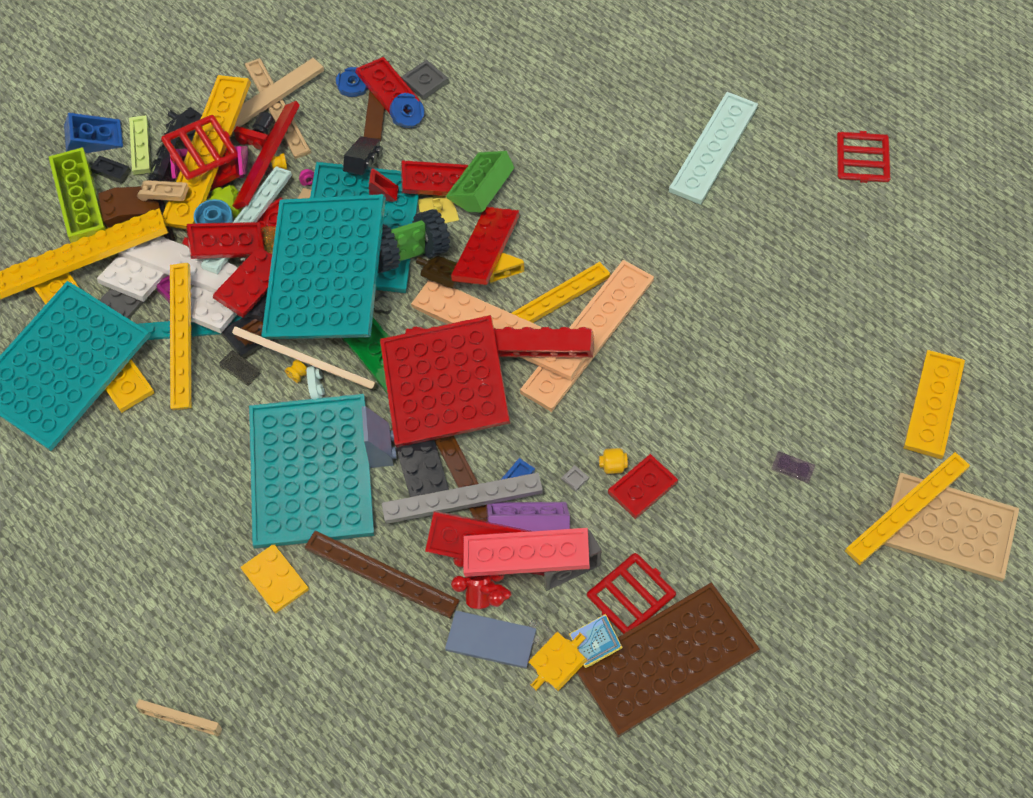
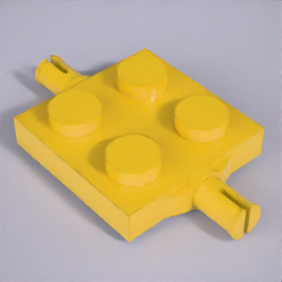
[529,631,587,691]

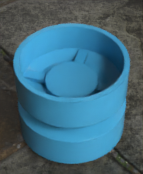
[194,199,234,224]

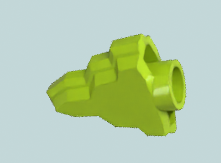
[208,185,243,219]

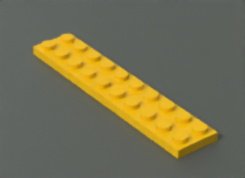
[163,75,251,229]
[0,208,168,299]
[33,272,154,413]

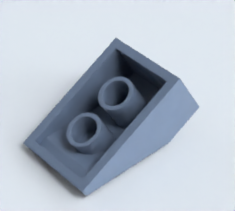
[362,406,397,468]

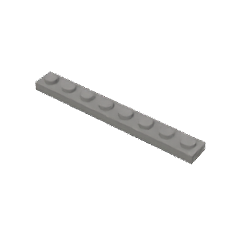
[382,473,543,524]

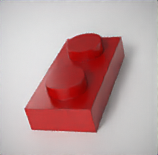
[234,126,268,149]

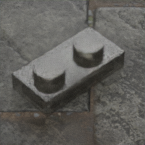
[219,350,261,386]

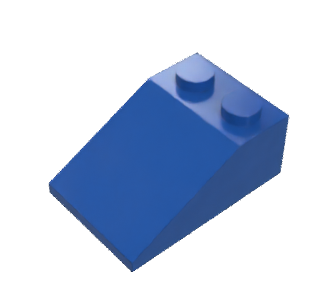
[64,113,123,153]

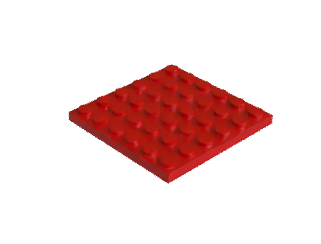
[380,315,511,447]

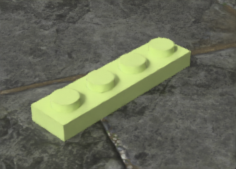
[129,115,151,175]

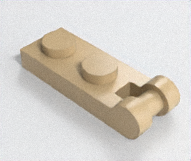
[137,180,189,201]

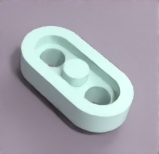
[306,366,325,399]

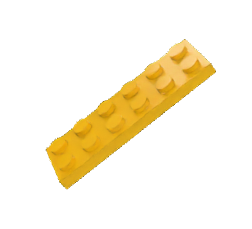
[903,350,965,459]

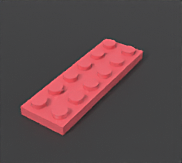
[464,528,590,577]

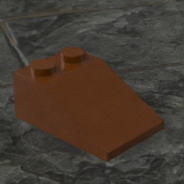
[98,186,161,228]

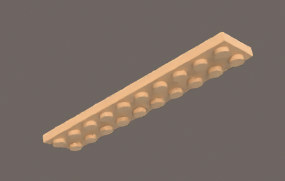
[520,260,654,412]
[411,280,586,380]

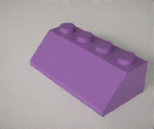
[487,502,570,531]

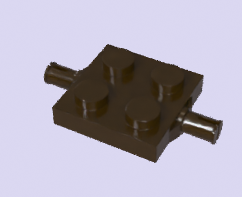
[416,255,473,288]

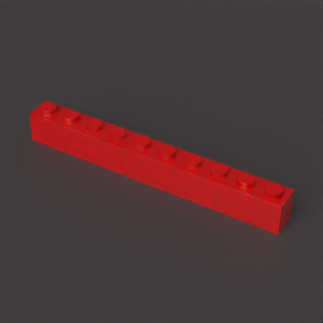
[405,326,595,358]

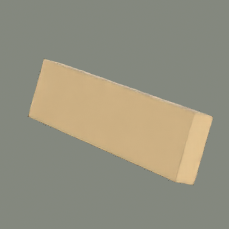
[136,699,222,736]

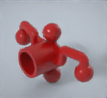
[451,558,511,609]

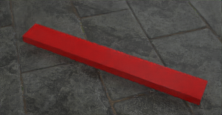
[232,101,300,209]

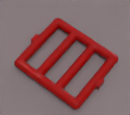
[161,115,238,180]
[837,131,891,183]
[586,553,676,634]

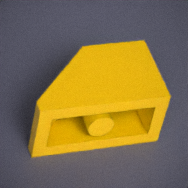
[489,253,524,283]

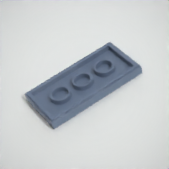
[445,611,536,669]

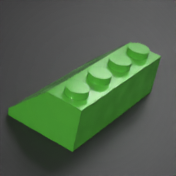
[446,151,515,213]

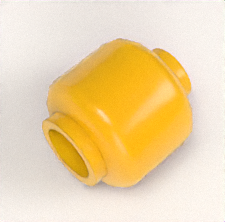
[599,448,628,474]

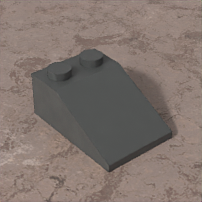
[544,530,602,591]

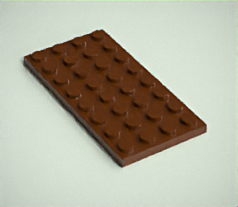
[576,582,760,738]

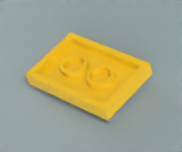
[240,545,309,614]

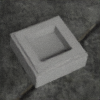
[561,465,589,492]

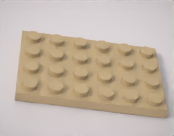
[884,472,1019,582]

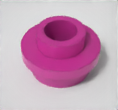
[299,169,314,186]

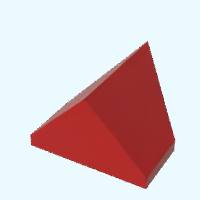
[369,168,399,202]

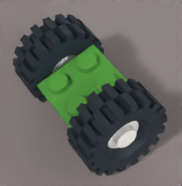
[378,209,450,273]

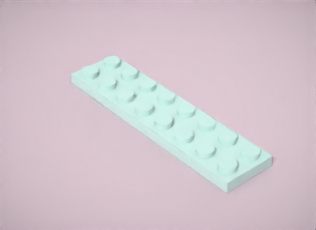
[669,92,758,205]

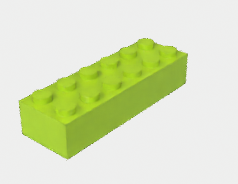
[49,147,106,243]

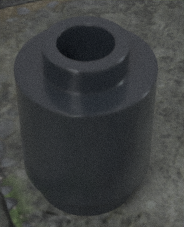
[252,112,275,135]

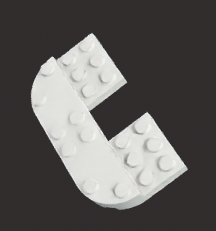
[97,237,237,333]

